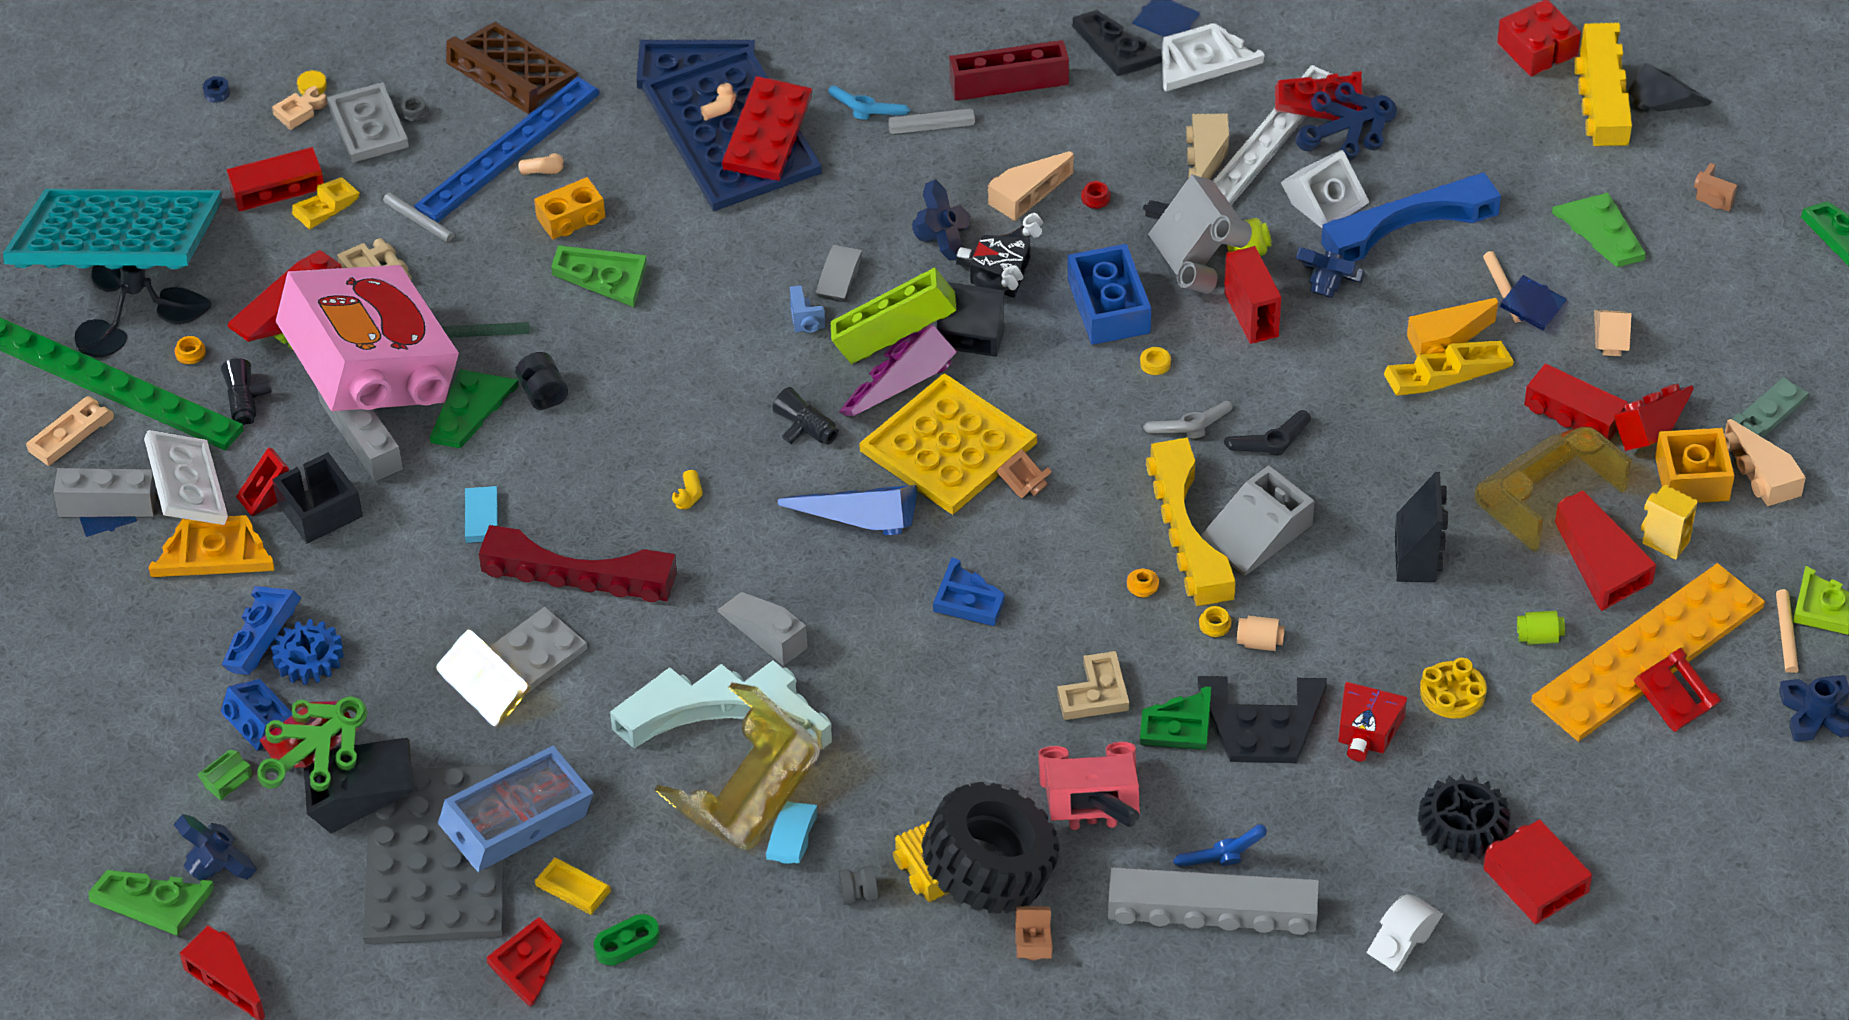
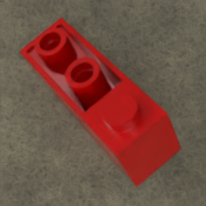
[1614,383,1694,451]

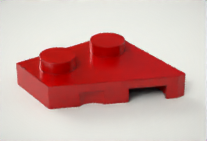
[486,916,562,1007]

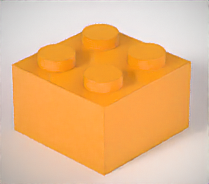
[1655,428,1734,503]

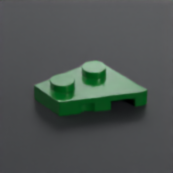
[1140,687,1211,750]

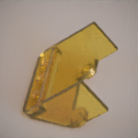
[1474,427,1632,553]
[654,682,820,849]

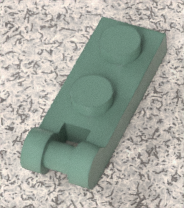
[1732,377,1809,438]

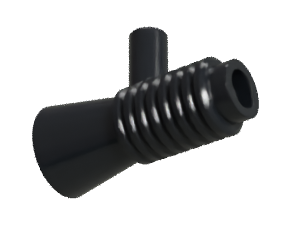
[221,358,272,425]
[772,387,839,444]

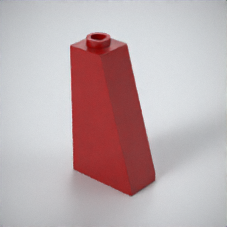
[1555,490,1656,611]

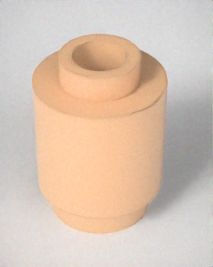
[1237,615,1285,651]

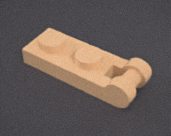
[26,396,114,466]

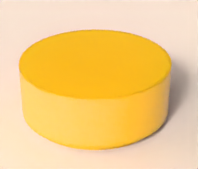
[297,70,327,95]
[1140,347,1171,375]

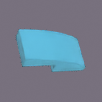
[766,801,818,864]

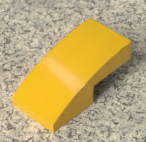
[292,177,359,230]

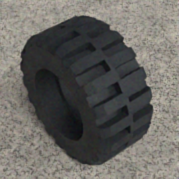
[921,782,1060,914]

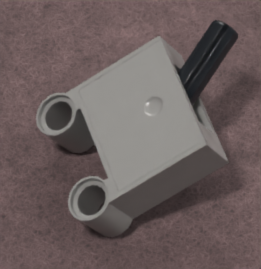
[1143,174,1252,294]

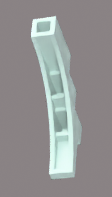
[610,660,832,749]

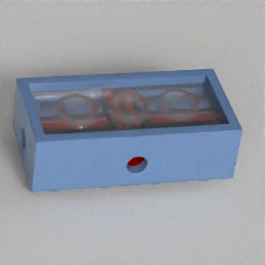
[438,745,593,872]

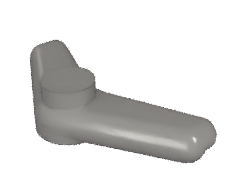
[1143,401,1233,439]

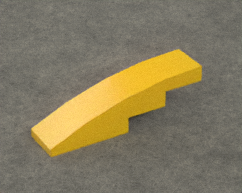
[1383,341,1514,396]

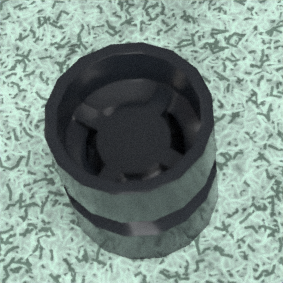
[515,352,568,410]

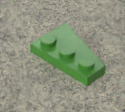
[88,870,214,936]

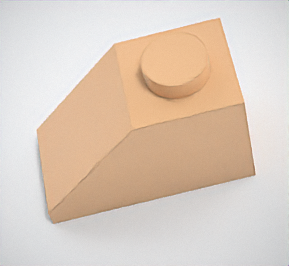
[1594,310,1631,356]

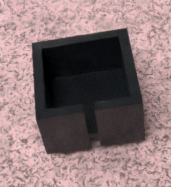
[272,452,363,544]

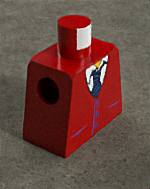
[1338,682,1407,762]

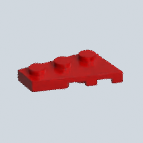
[1275,71,1363,121]

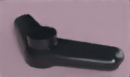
[1224,410,1311,456]

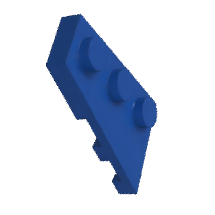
[222,586,301,675]

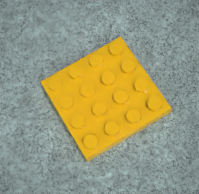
[859,373,1037,515]

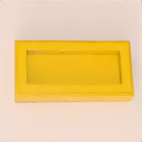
[535,857,611,915]

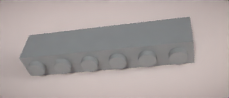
[1108,867,1318,935]

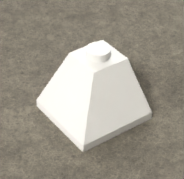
[1281,150,1370,228]

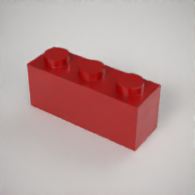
[226,147,324,212]
[1524,363,1628,444]

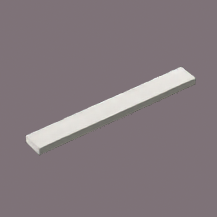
[1213,65,1331,206]

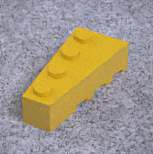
[1574,23,1632,146]

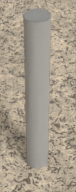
[383,193,455,243]

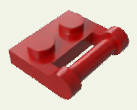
[1633,648,1722,732]

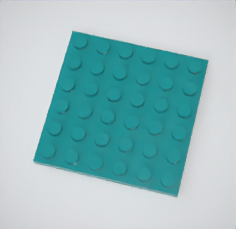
[3,189,222,269]

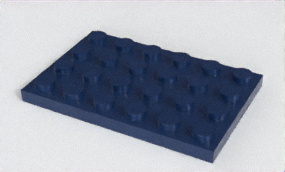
[642,46,822,211]

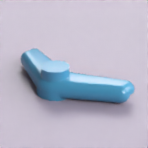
[828,85,911,119]

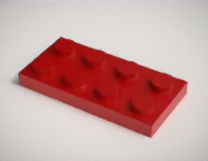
[722,76,812,181]

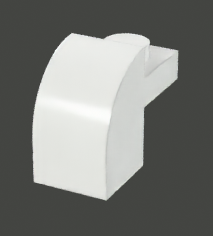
[1367,894,1443,972]

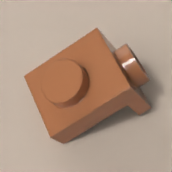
[1694,163,1737,211]
[997,449,1052,498]
[1015,906,1052,960]

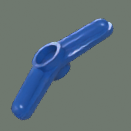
[1173,824,1267,867]

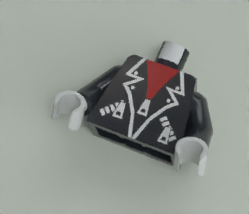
[956,213,1043,298]

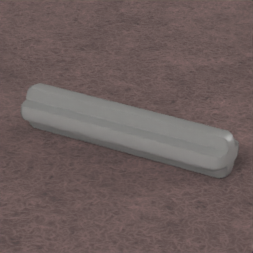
[888,108,975,134]

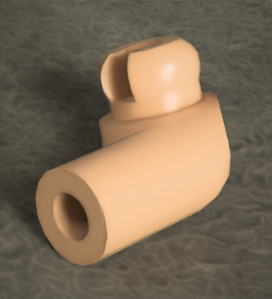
[701,83,736,120]
[519,153,564,175]

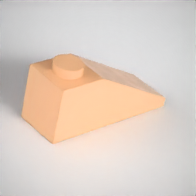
[988,151,1074,221]

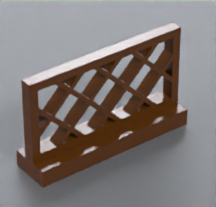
[446,21,578,114]

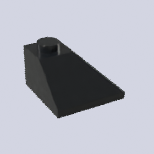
[1627,63,1713,112]

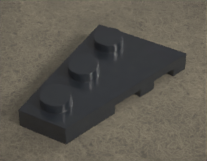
[1071,10,1163,77]

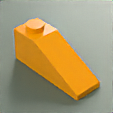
[1407,298,1498,356]

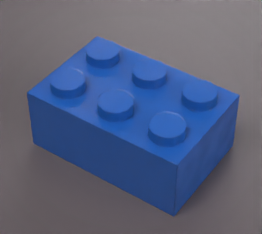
[1067,244,1151,345]

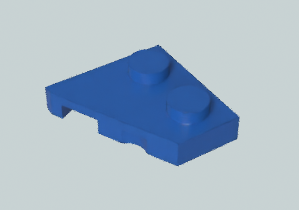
[933,557,1005,626]

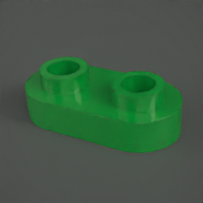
[593,914,660,965]

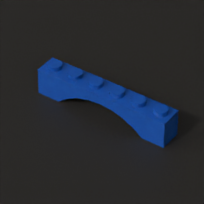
[1321,172,1501,262]

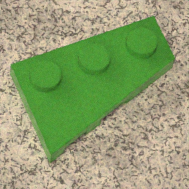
[1552,193,1646,267]
[551,245,647,307]

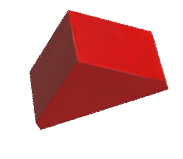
[236,447,289,516]

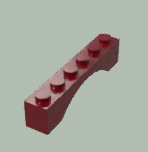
[478,525,677,602]

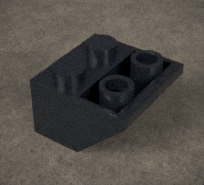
[936,282,1004,357]

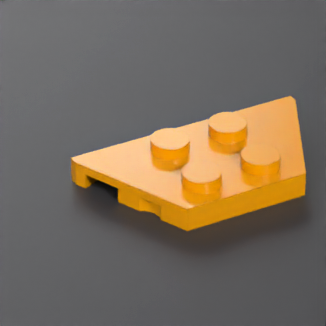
[149,515,275,577]

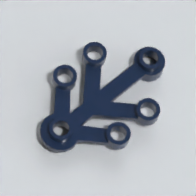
[1296,82,1397,161]

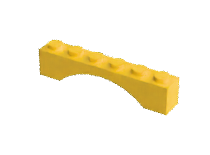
[1146,438,1235,606]

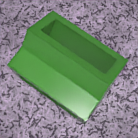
[197,750,253,800]

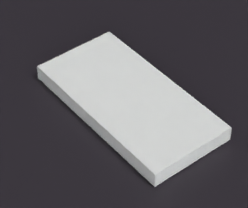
[144,430,228,525]

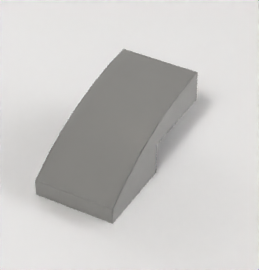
[816,245,863,302]

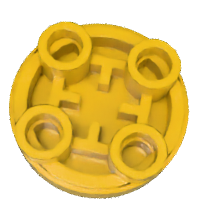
[1420,657,1487,719]

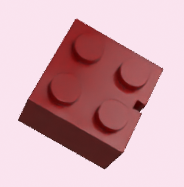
[1497,0,1581,77]

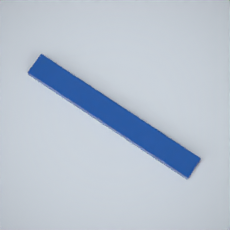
[414,77,599,223]

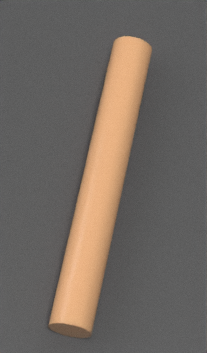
[1483,251,1526,323]
[1776,589,1799,673]

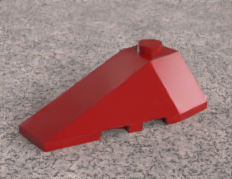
[228,250,343,342]

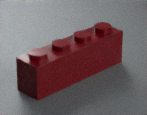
[949,40,1069,101]

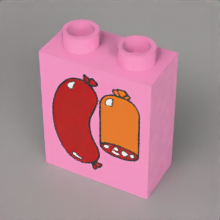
[276,265,459,411]

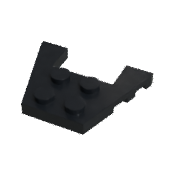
[1197,676,1327,763]

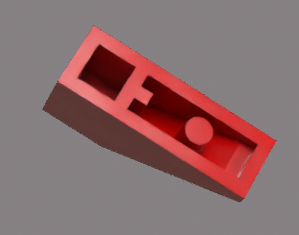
[180,925,265,1020]

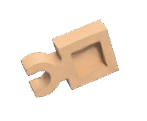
[272,86,328,130]

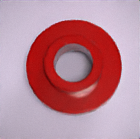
[1081,181,1111,208]

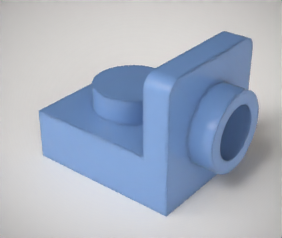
[789,285,825,333]

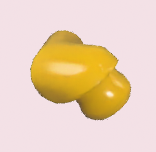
[672,470,703,510]

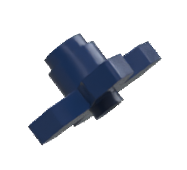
[912,179,971,260]
[1295,247,1366,298]
[1779,675,1849,742]
[174,814,257,881]

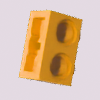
[534,177,606,240]

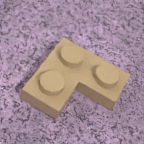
[1057,651,1129,720]

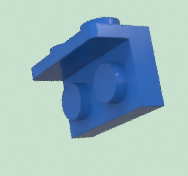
[221,679,292,750]

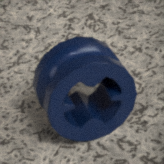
[203,76,230,103]

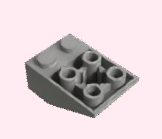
[1201,465,1315,576]

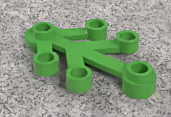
[258,697,367,791]

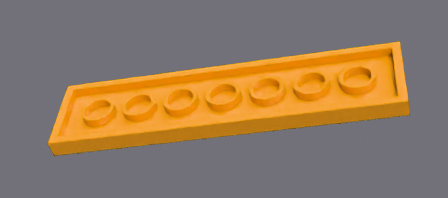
[1531,563,1765,742]

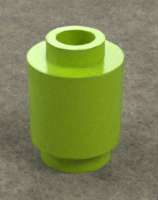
[1517,610,1565,645]

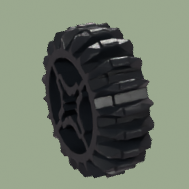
[1418,774,1511,861]

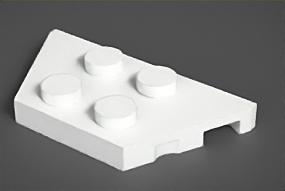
[1162,23,1265,92]

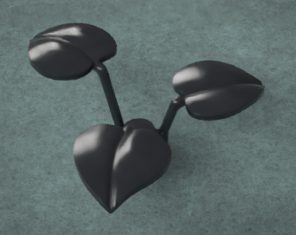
[74,265,212,357]

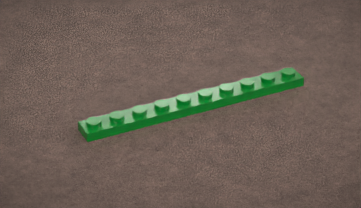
[0,317,244,451]

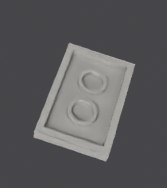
[327,82,409,163]
[470,607,588,704]

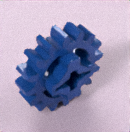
[271,619,344,685]

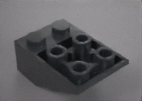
[1395,472,1448,582]
[304,738,414,834]

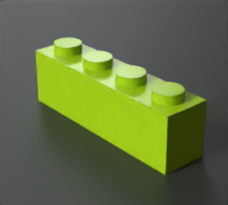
[830,267,956,364]

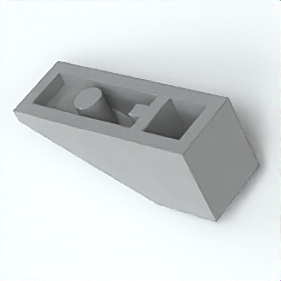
[718,592,808,666]

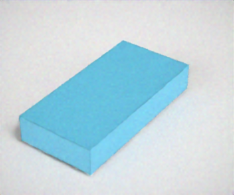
[465,486,498,543]

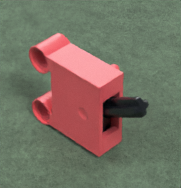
[1038,742,1140,830]

